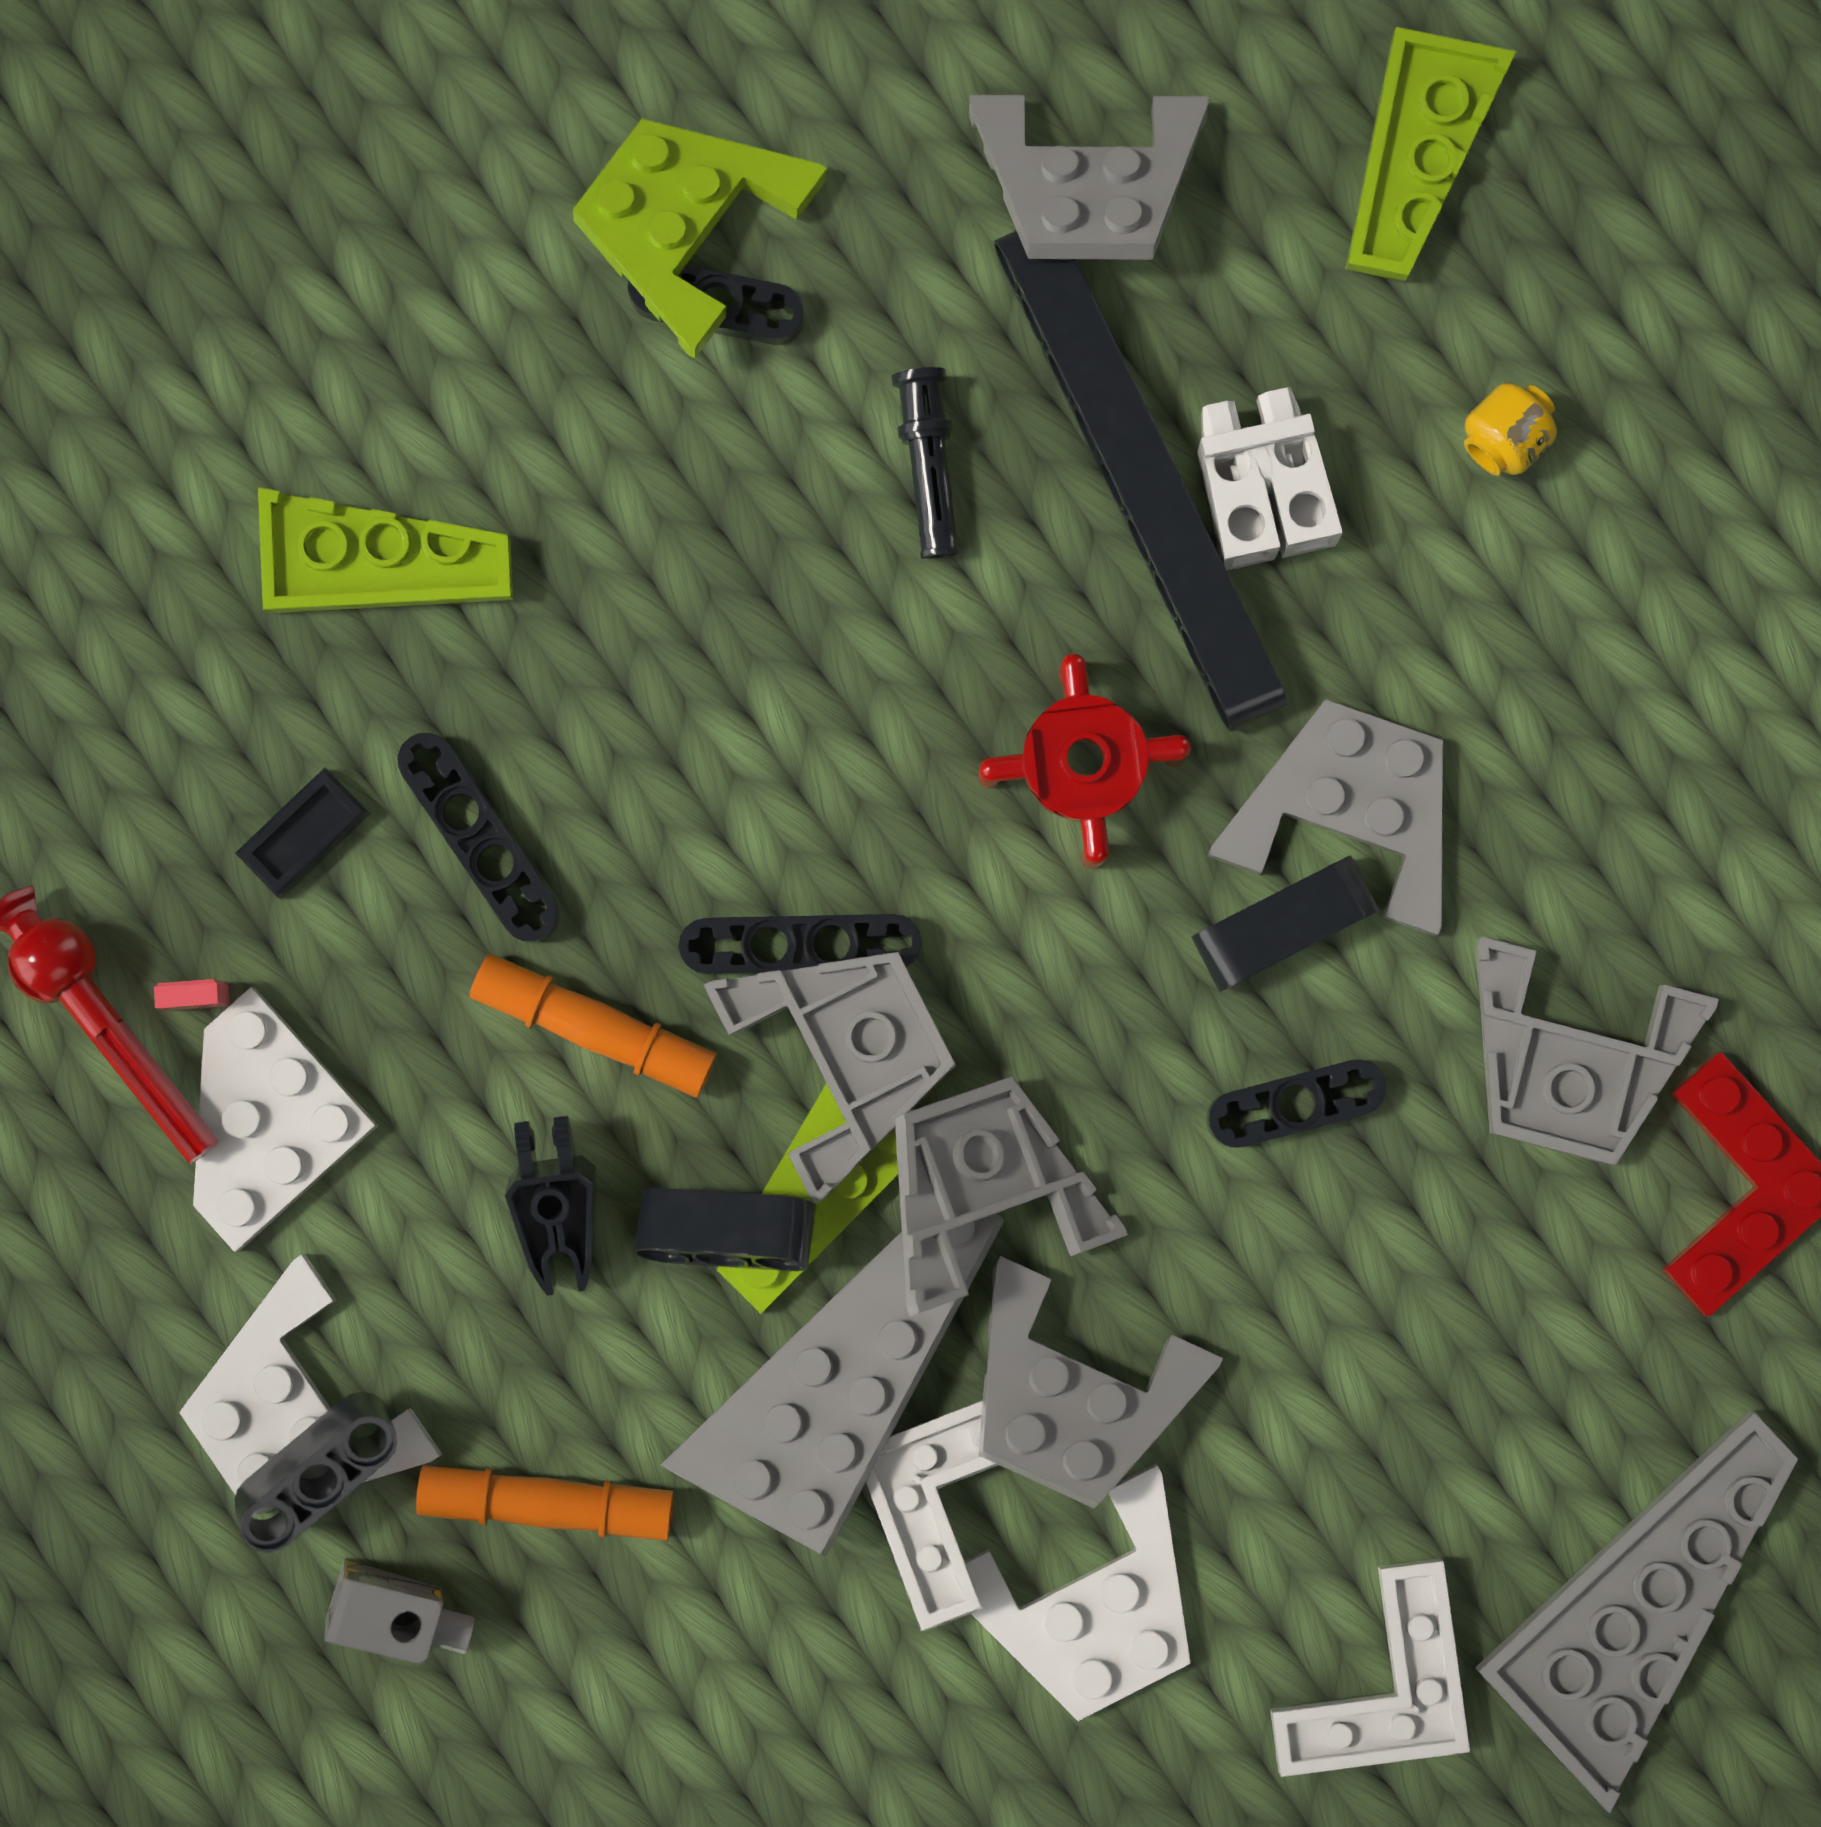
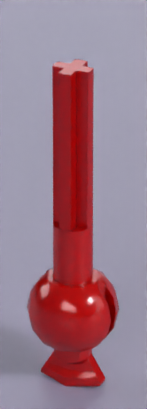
[0,885,219,1164]

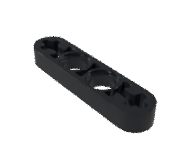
[398,733,560,943]
[678,914,921,975]

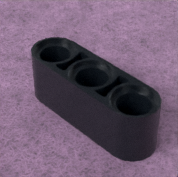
[1191,855,1379,992]
[633,1188,817,1271]
[234,1392,397,1553]

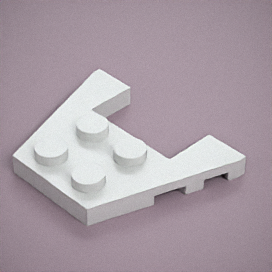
[179,1254,442,1516]
[965,1464,1191,1721]

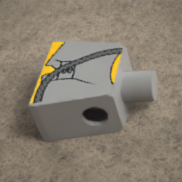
[325,1559,475,1664]

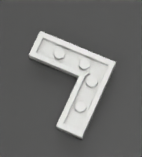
[866,1401,998,1632]
[1270,1558,1470,1777]

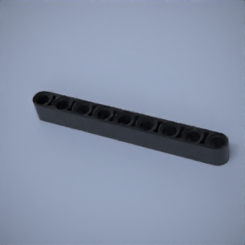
[993,231,1287,732]

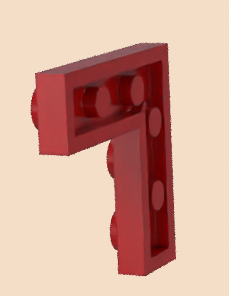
[1661,1052,1821,1317]

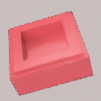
[154,979,230,1011]

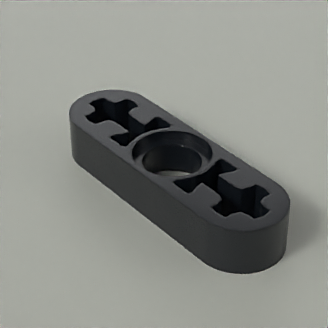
[628,265,804,345]
[1206,1059,1386,1148]

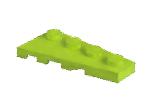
[1345,27,1516,281]
[258,487,513,613]
[717,1083,898,1314]

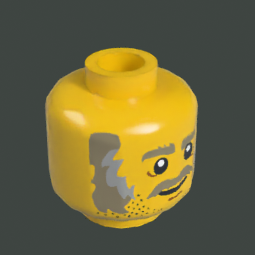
[1464,383,1557,476]

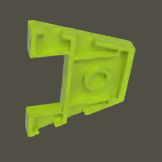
[573,119,827,359]

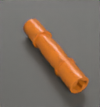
[469,953,718,1099]
[416,1465,674,1541]

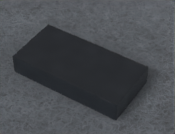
[235,767,371,899]

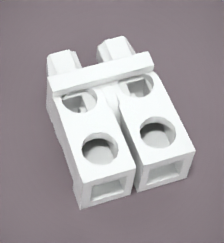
[1197,387,1343,570]

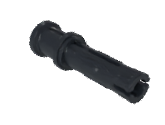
[891,367,960,559]

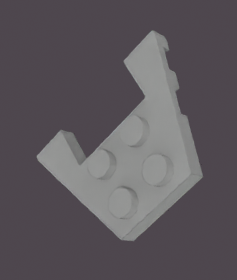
[969,95,1208,260]
[1207,699,1443,936]
[1476,937,1719,1165]
[704,952,956,1204]
[895,1077,1128,1317]
[979,1256,1223,1508]

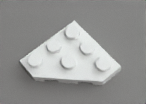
[193,987,379,1252]

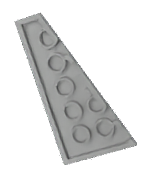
[660,1214,1004,1556]
[1475,1411,1798,1814]

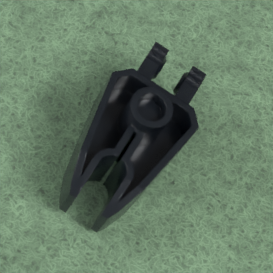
[504,1116,596,1296]

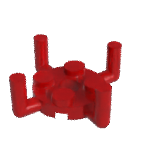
[978,653,1191,869]

